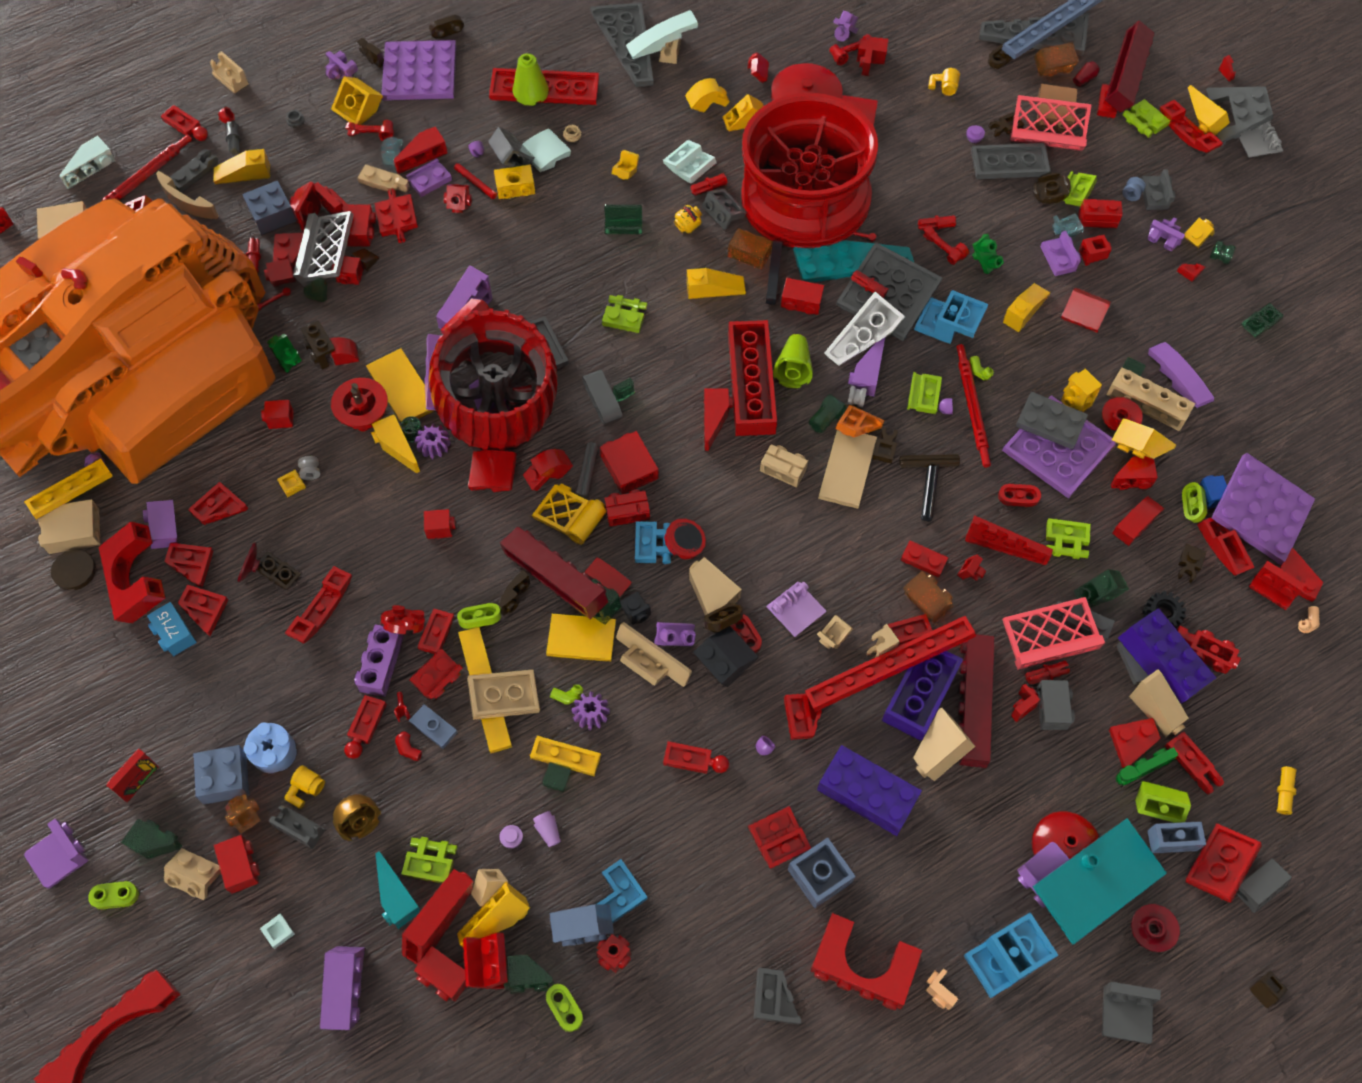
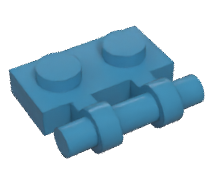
[635,522,673,564]

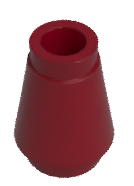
[1073,61,1100,87]

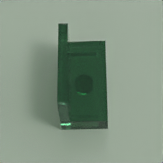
[604,205,642,234]

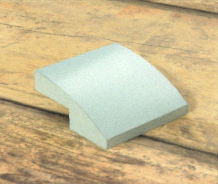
[522,129,571,172]
[663,140,716,184]

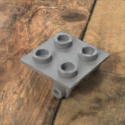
[1239,120,1283,158]

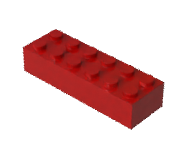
[728,320,777,436]

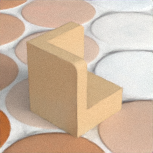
[471,869,509,906]

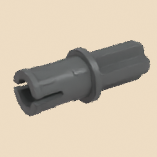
[225,122,240,155]

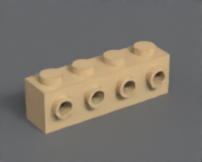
[1106,367,1195,431]

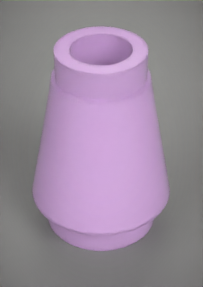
[533,811,561,847]

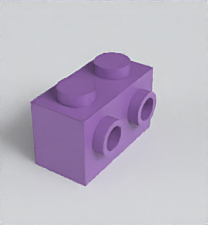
[143,500,177,549]

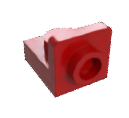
[1011,684,1040,723]

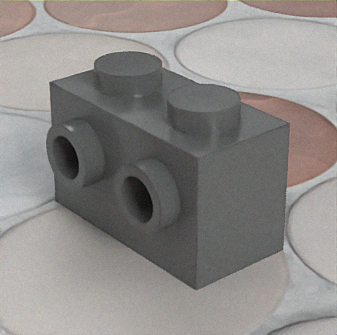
[1037,680,1075,730]

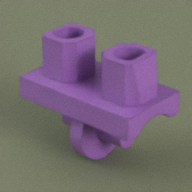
[833,10,858,42]
[325,50,358,79]
[1148,217,1185,251]
[654,622,696,646]

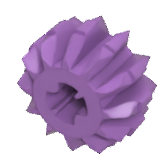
[415,424,451,459]
[572,692,610,731]

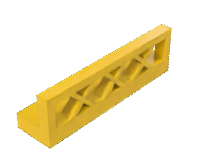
[24,459,113,520]

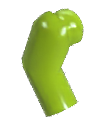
[969,356,994,380]
[550,685,583,705]

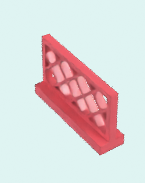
[1010,95,1092,151]
[1002,597,1105,670]

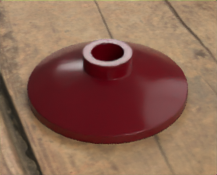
[237,542,260,583]
[1131,904,1180,952]

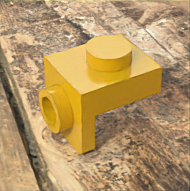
[612,150,639,180]
[1184,218,1215,248]

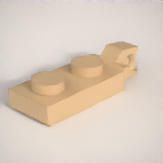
[357,165,410,193]

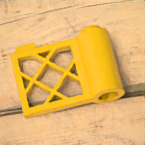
[532,483,606,545]

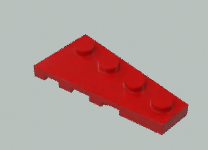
[965,515,1053,565]

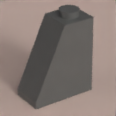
[488,127,535,167]

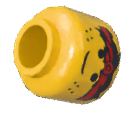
[674,205,702,233]

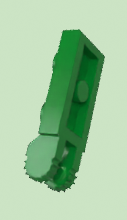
[1115,747,1178,786]

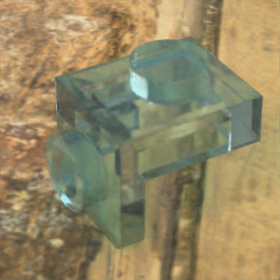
[381,137,403,165]
[1052,213,1084,237]

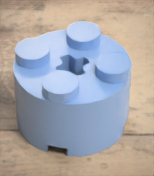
[244,722,297,774]

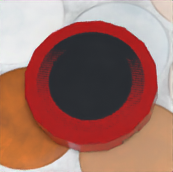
[664,519,706,559]

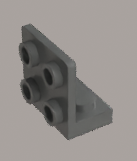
[1102,982,1161,1044]

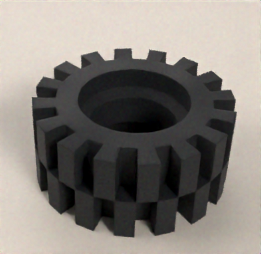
[1142,591,1186,629]

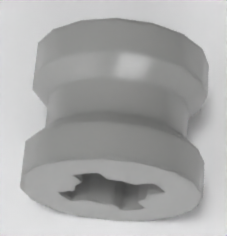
[847,385,867,408]
[298,456,320,480]

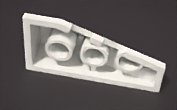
[824,292,905,366]

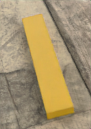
[458,627,512,754]

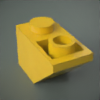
[723,94,763,131]

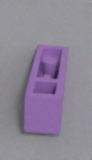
[848,337,885,396]

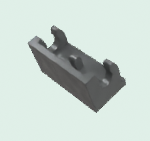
[269,805,325,850]
[1237,859,1292,914]

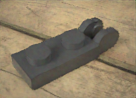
[170,149,219,192]

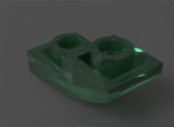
[1241,303,1284,337]

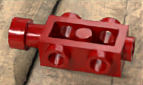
[1177,626,1241,674]

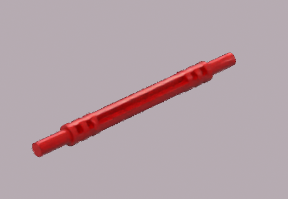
[102,134,192,201]
[956,344,991,468]

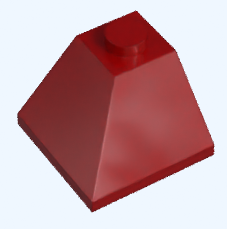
[289,182,322,233]

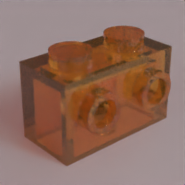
[1034,42,1079,77]
[728,228,773,270]
[903,571,953,623]

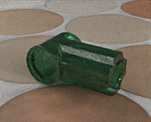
[809,394,847,433]

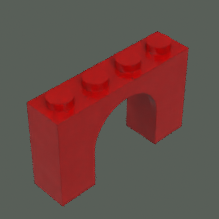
[99,521,165,624]
[810,913,922,1010]

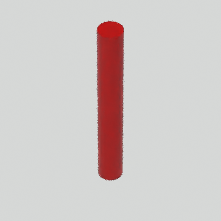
[454,163,497,199]

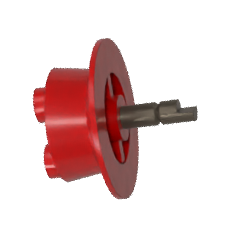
[331,378,388,432]

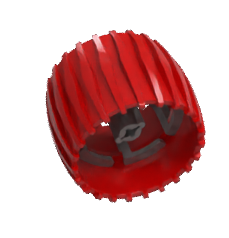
[429,308,558,451]

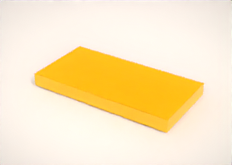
[366,348,435,427]

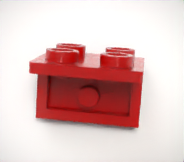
[463,932,508,989]

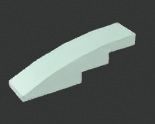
[626,10,698,59]

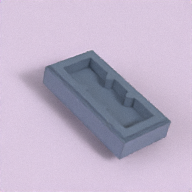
[409,704,458,749]

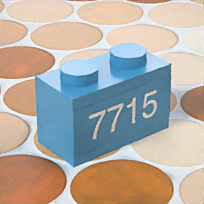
[147,602,197,657]

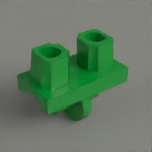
[972,234,1004,274]
[267,334,302,373]

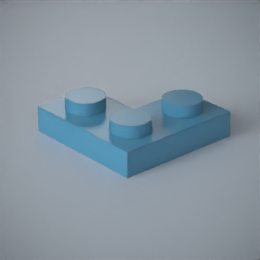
[597,859,648,924]

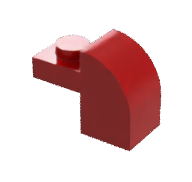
[857,37,888,76]
[523,449,573,491]

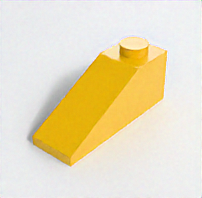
[1188,85,1230,135]
[213,149,270,184]
[687,268,746,299]
[1003,283,1050,332]
[371,414,420,473]
[457,882,530,946]

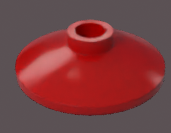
[1102,397,1143,431]

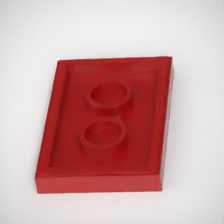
[1185,823,1262,903]

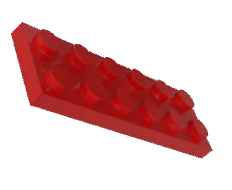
[489,68,599,105]

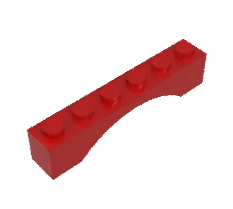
[34,970,181,1083]

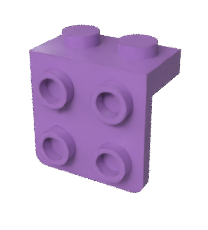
[24,818,88,889]
[1017,842,1069,908]

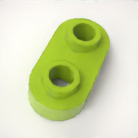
[1182,482,1207,523]
[457,603,501,629]
[88,881,139,909]
[546,984,583,1032]

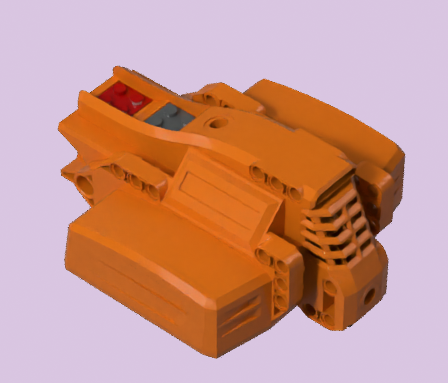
[0,198,275,484]

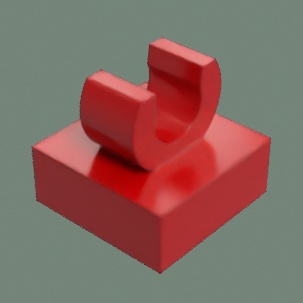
[957,554,986,581]

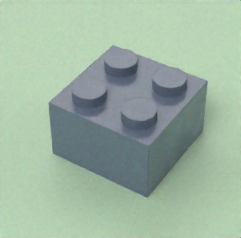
[242,180,296,235]
[193,745,249,804]
[788,838,856,908]
[549,904,614,947]

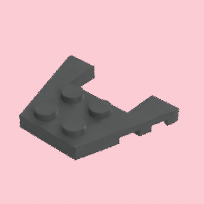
[1206,86,1273,147]

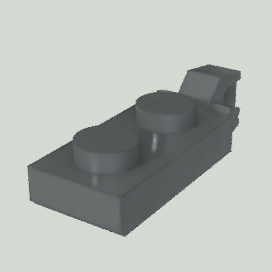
[1052,601,1115,642]

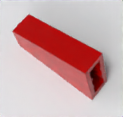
[402,869,473,965]

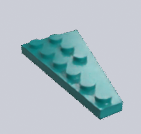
[792,240,914,283]

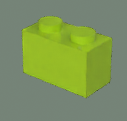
[1135,781,1191,823]

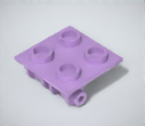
[766,582,827,637]

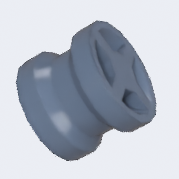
[1122,177,1146,201]

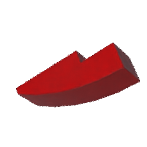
[1112,496,1165,546]
[1197,518,1255,576]

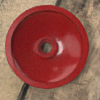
[1032,811,1100,859]

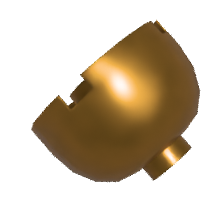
[333,794,381,841]

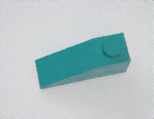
[375,851,421,929]

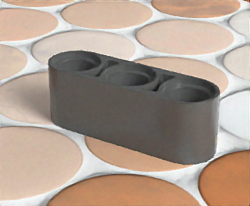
[582,370,622,424]

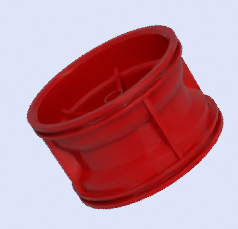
[741,93,878,248]

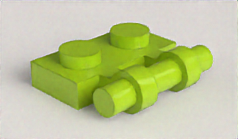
[1122,99,1170,138]
[602,295,648,333]
[1046,518,1090,560]
[401,837,458,884]

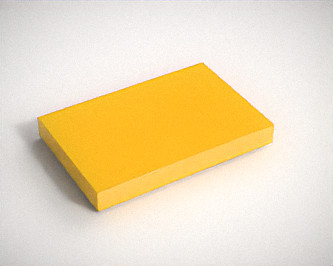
[546,614,616,662]

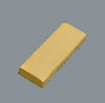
[530,736,601,777]

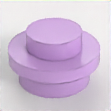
[500,825,523,849]

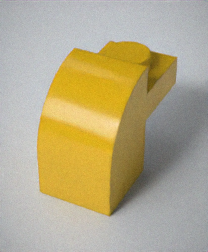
[685,78,730,112]

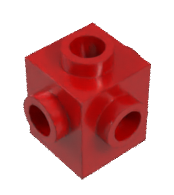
[444,184,472,213]
[596,934,631,973]

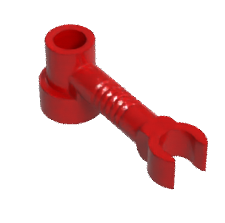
[829,34,872,65]
[346,120,394,142]
[923,226,970,265]

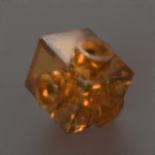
[224,793,261,834]

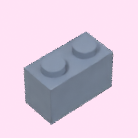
[1148,822,1206,853]

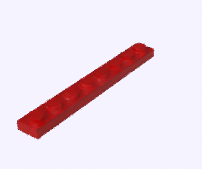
[805,616,976,712]

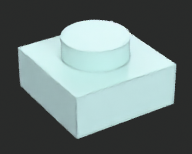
[260,914,295,949]

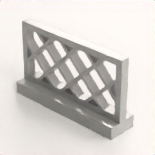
[293,211,354,286]

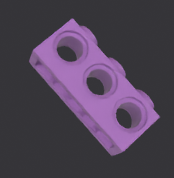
[355,624,404,697]

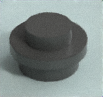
[286,110,305,127]

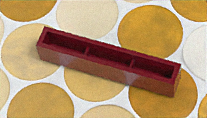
[1105,20,1154,113]
[500,527,608,619]
[958,634,994,768]

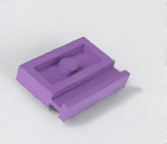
[406,159,452,197]

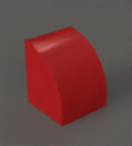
[330,337,359,366]

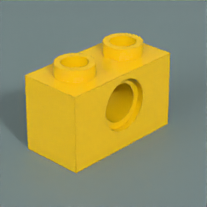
[494,165,535,199]

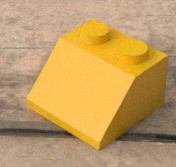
[331,76,383,125]
[1112,418,1176,459]

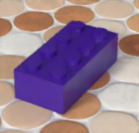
[1118,608,1216,704]
[882,651,963,742]
[817,745,922,836]

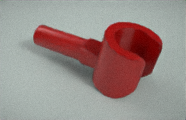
[394,692,411,722]

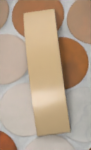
[156,171,219,219]

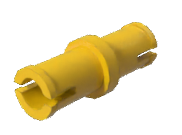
[1276,767,1297,815]

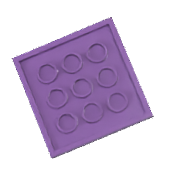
[382,40,456,100]
[1002,395,1117,499]
[1211,453,1315,565]

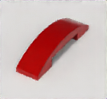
[1160,100,1223,152]
[285,566,352,643]

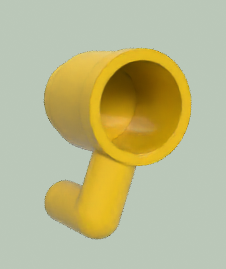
[928,68,960,96]
[285,765,325,809]

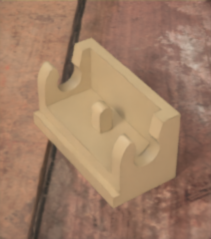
[659,38,681,64]
[210,51,248,94]
[866,624,899,657]

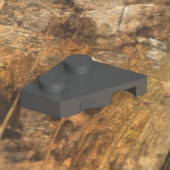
[753,968,801,1025]

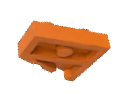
[835,405,884,437]

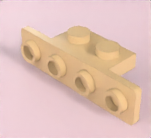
[616,622,692,687]

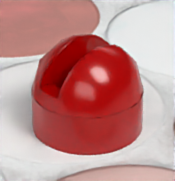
[218,107,235,123]

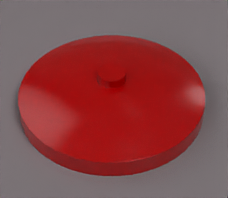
[771,63,843,101]

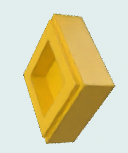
[277,469,306,498]

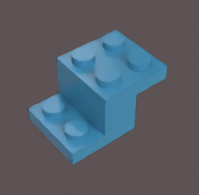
[914,290,988,344]
[964,913,1058,998]

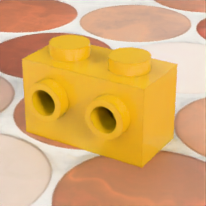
[1061,369,1102,412]

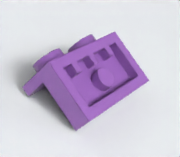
[1040,231,1081,276]

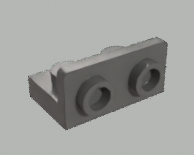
[1141,169,1175,210]
[702,189,747,229]

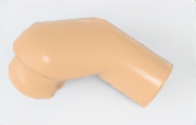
[1298,606,1320,633]

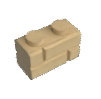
[760,444,808,488]

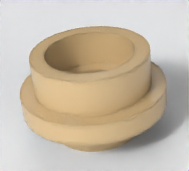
[563,125,581,142]

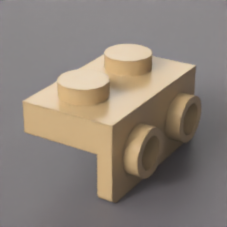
[164,848,221,900]

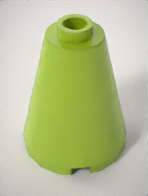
[513,54,549,106]
[773,334,813,388]

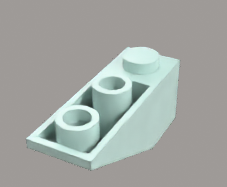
[59,136,115,189]

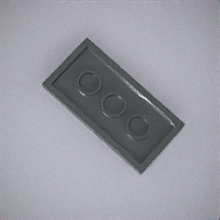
[971,143,1051,179]

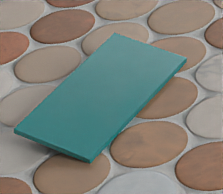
[1032,818,1167,945]

